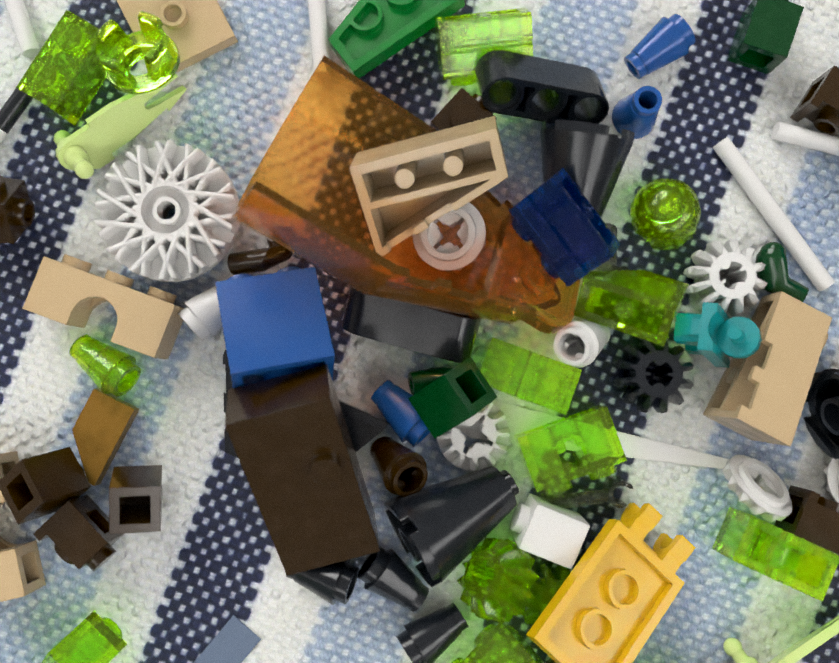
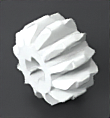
[683,239,768,316]

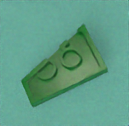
[328,0,465,81]

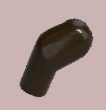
[227,231,295,275]

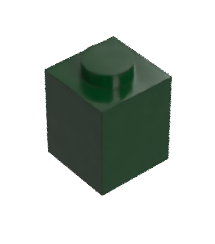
[727,0,804,74]
[408,357,497,439]

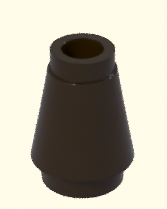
[370,436,428,497]

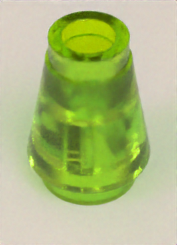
[69,334,141,397]

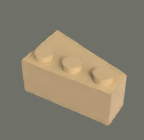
[349,116,508,259]
[703,291,832,446]

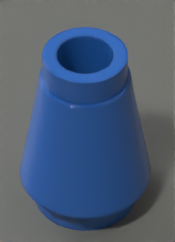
[624,14,695,80]
[612,86,662,139]
[371,380,430,447]

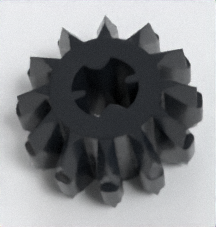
[613,336,694,413]

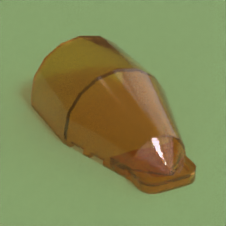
[231,55,580,334]

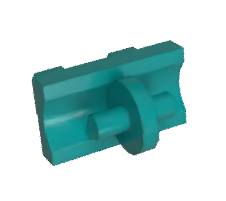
[674,302,762,368]

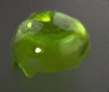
[630,178,702,251]

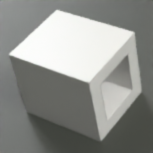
[510,493,590,570]

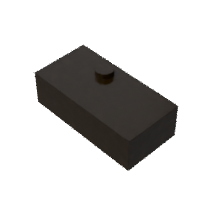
[225,364,380,576]

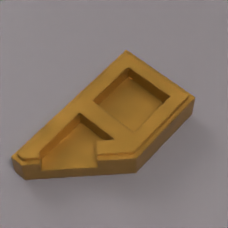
[72,389,139,486]

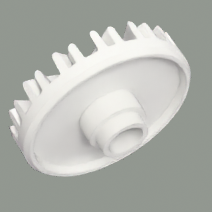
[95,140,240,282]

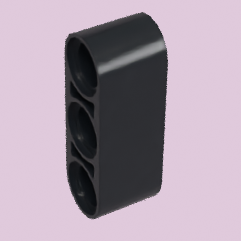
[475,50,609,124]
[342,280,482,363]

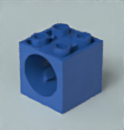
[215,266,335,388]

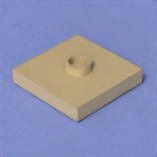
[117,0,238,77]

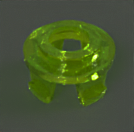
[96,11,180,94]

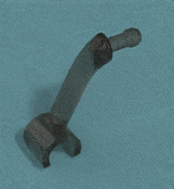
[539,475,633,508]

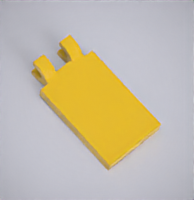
[526,503,695,663]

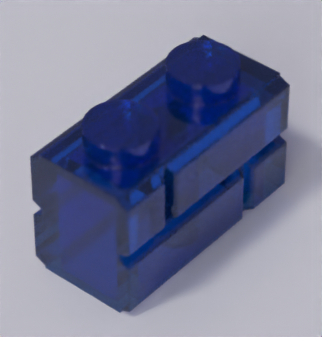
[509,168,621,287]

